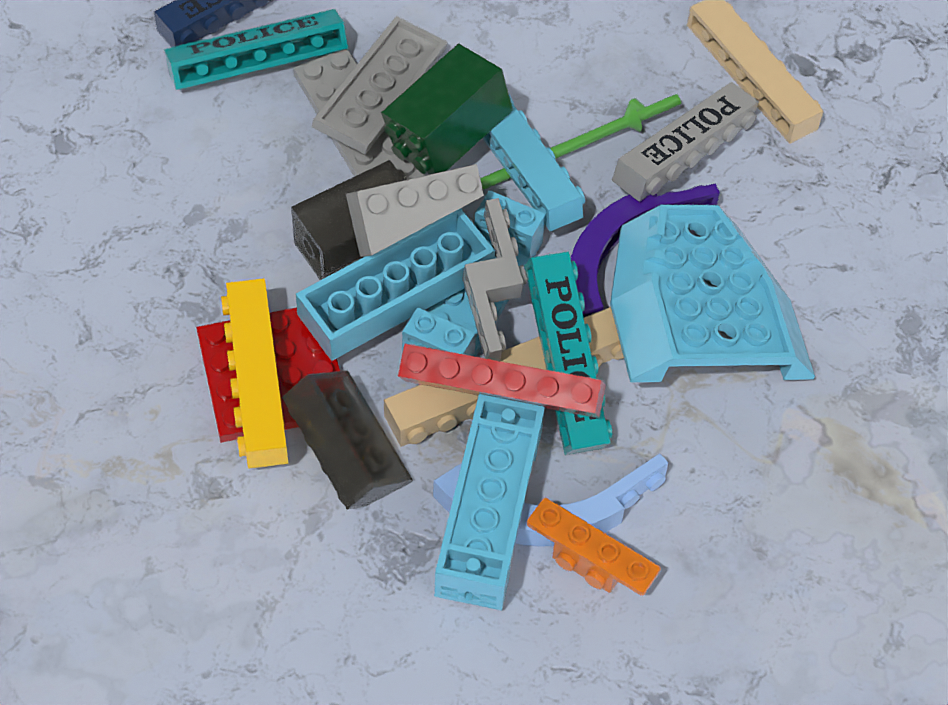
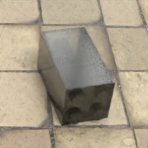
[291,160,407,280]

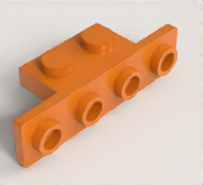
[527,498,660,596]

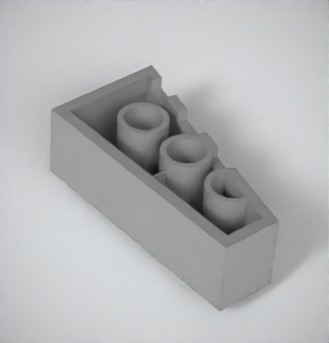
[346,164,484,257]

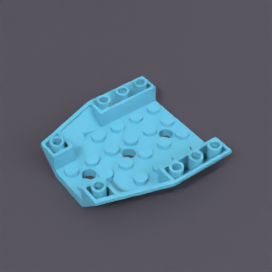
[610,205,815,383]

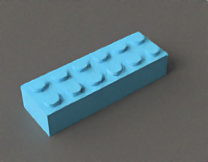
[296,208,495,361]

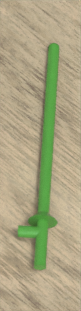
[480,94,681,190]

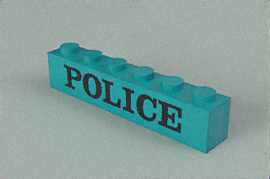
[164,9,348,90]
[524,251,613,455]

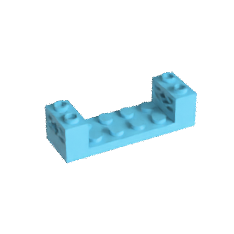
[402,190,546,357]
[434,394,545,611]

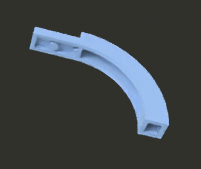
[433,453,668,546]

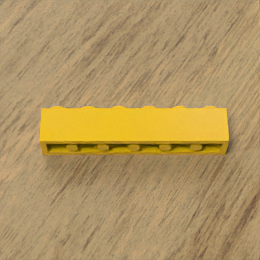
[221,278,288,469]

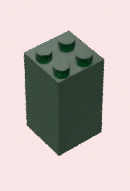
[381,43,513,175]

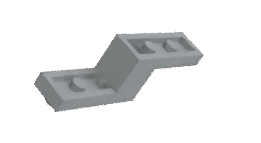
[463,198,527,361]

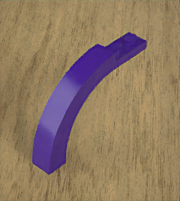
[570,183,720,318]

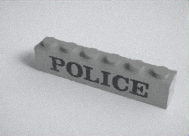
[612,82,759,202]

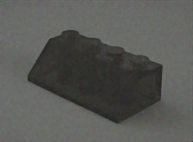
[282,370,413,510]

